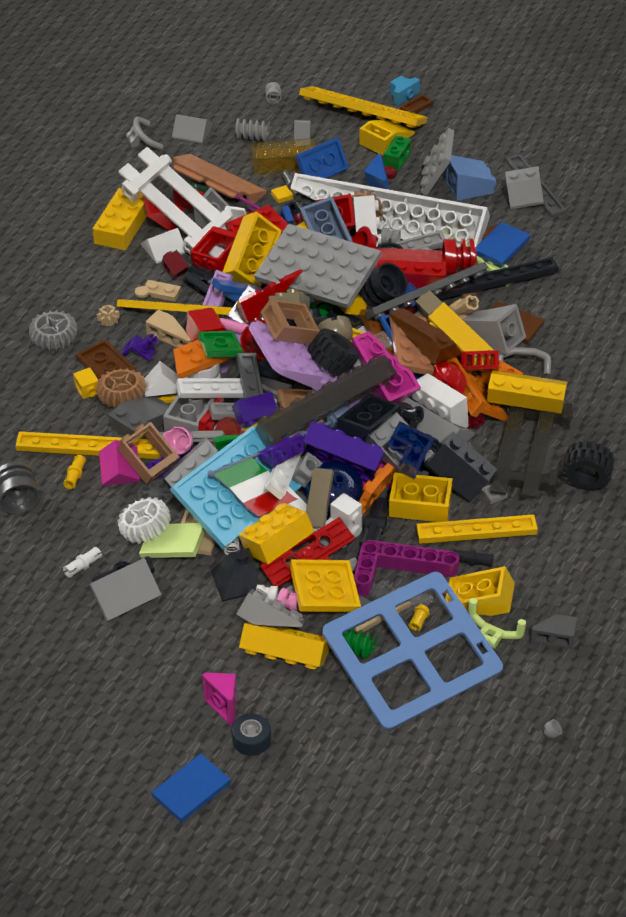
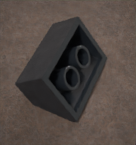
[337,394,402,439]
[425,431,497,503]

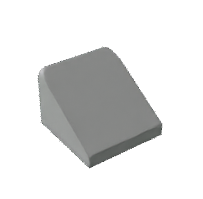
[294,120,311,140]

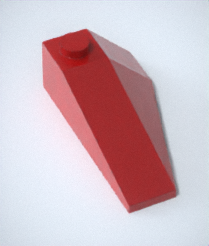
[236,269,303,324]

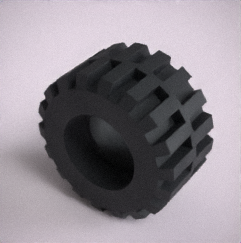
[308,328,360,376]
[563,440,614,491]

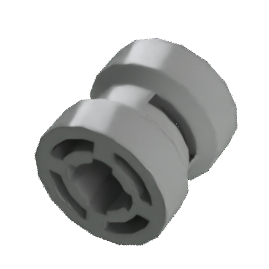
[265,82,281,103]
[381,227,401,243]

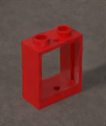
[190,226,237,272]

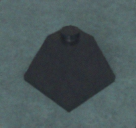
[211,548,260,602]

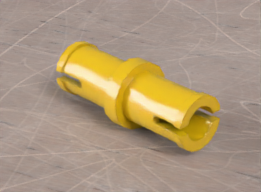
[63,455,86,489]

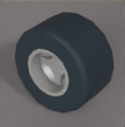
[232,713,271,756]

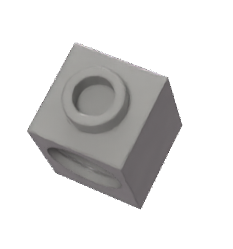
[292,452,323,488]

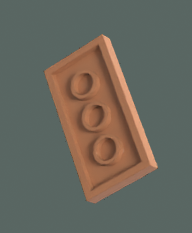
[390,316,434,375]

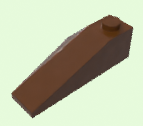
[389,308,462,365]

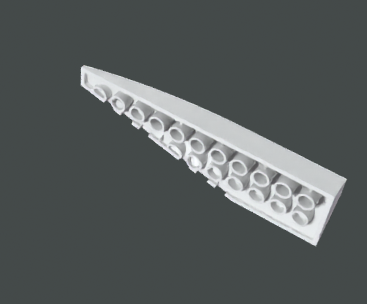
[291,173,490,249]

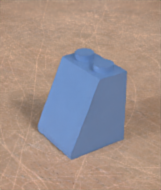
[445,155,497,201]

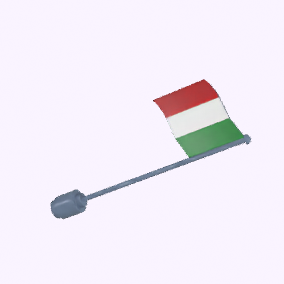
[208,406,351,517]

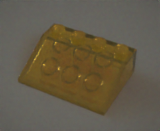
[250,138,317,174]

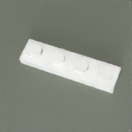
[176,378,244,398]

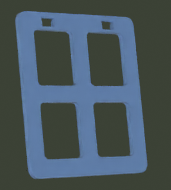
[322,572,503,729]

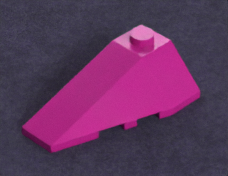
[352,331,421,403]

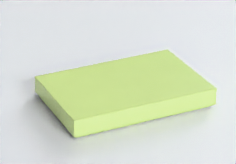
[139,523,206,558]

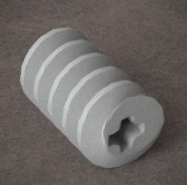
[235,118,270,142]

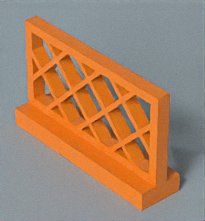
[445,357,509,422]

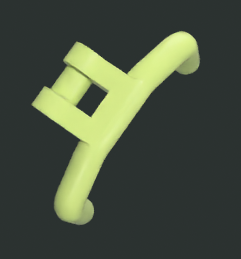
[468,598,526,649]

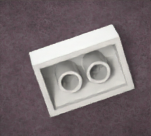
[412,373,468,428]

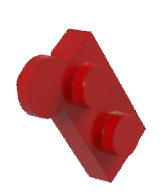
[198,398,224,431]

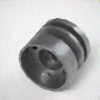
[0,462,40,514]

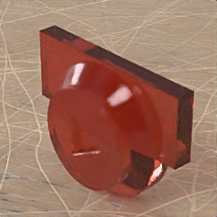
[211,417,245,444]

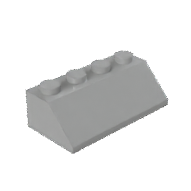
[403,396,475,443]

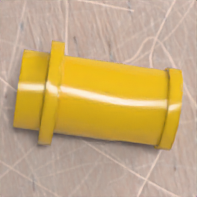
[408,604,430,631]

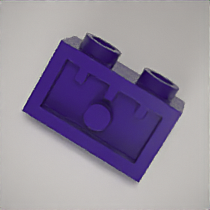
[258,433,304,467]

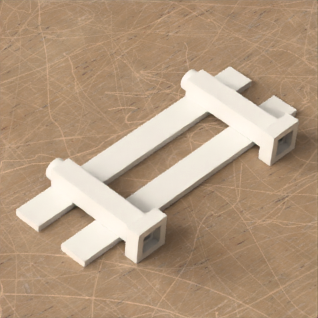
[118,147,233,258]

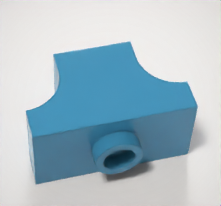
[390,76,420,105]

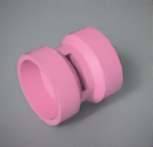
[277,588,299,611]

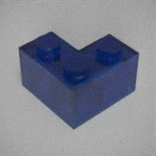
[388,421,435,479]

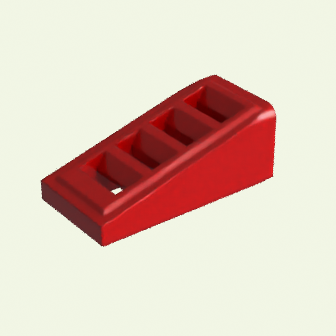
[461,350,499,371]

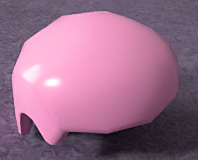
[163,427,193,455]

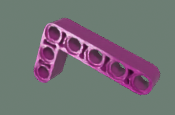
[354,540,459,596]

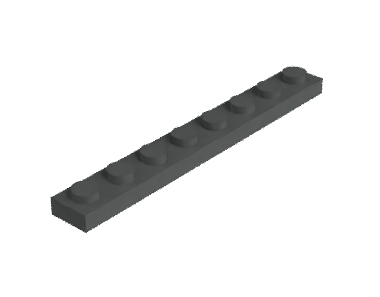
[365,261,488,320]

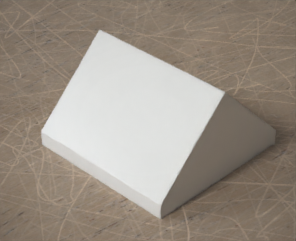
[141,228,187,264]
[144,361,178,397]

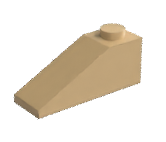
[146,310,192,348]

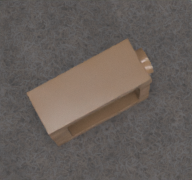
[261,299,320,344]
[117,422,180,485]

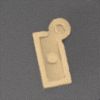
[135,280,181,302]

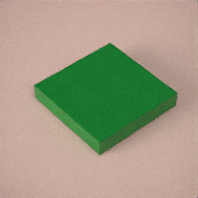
[198,331,243,358]

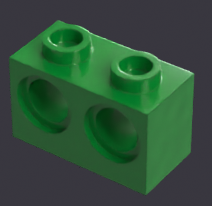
[383,135,411,172]

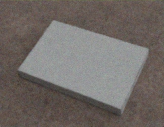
[89,558,162,621]

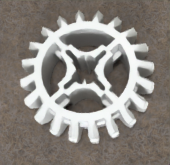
[118,497,171,544]

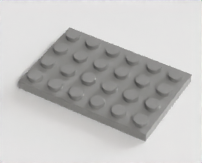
[254,224,382,309]

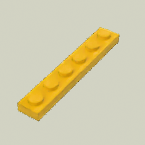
[416,515,538,544]

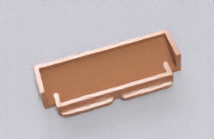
[173,154,266,207]

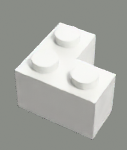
[318,493,362,552]

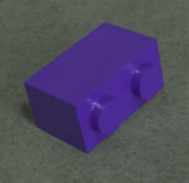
[232,392,279,428]

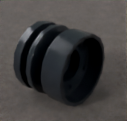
[360,262,408,308]

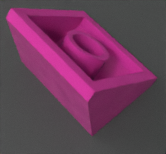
[99,440,141,486]
[202,673,237,726]

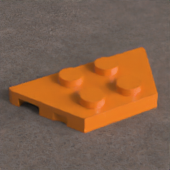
[173,340,234,379]
[359,463,398,516]

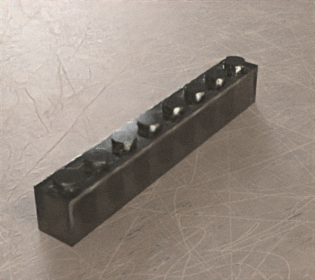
[255,354,397,447]

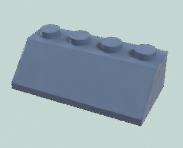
[300,196,353,242]

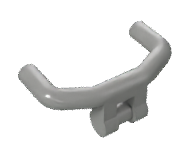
[126,117,163,150]
[499,347,551,374]

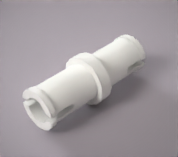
[63,547,102,578]

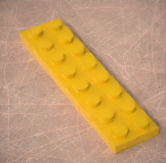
[299,86,428,128]

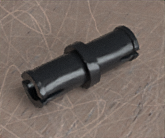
[453,549,494,567]

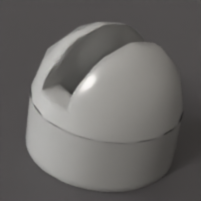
[543,719,562,739]

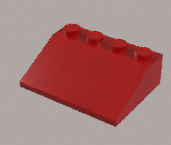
[373,248,446,290]

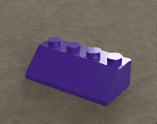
[302,421,384,482]

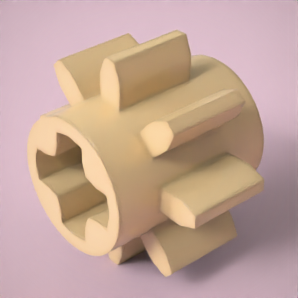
[97,305,120,326]

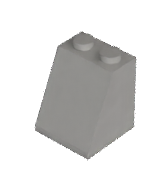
[463,304,526,354]

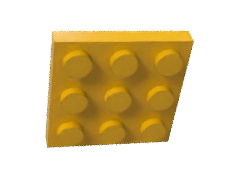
[289,559,361,612]

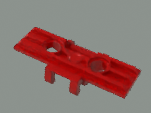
[260,517,356,587]

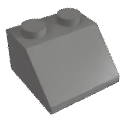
[505,166,544,209]

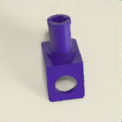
[121,333,158,361]

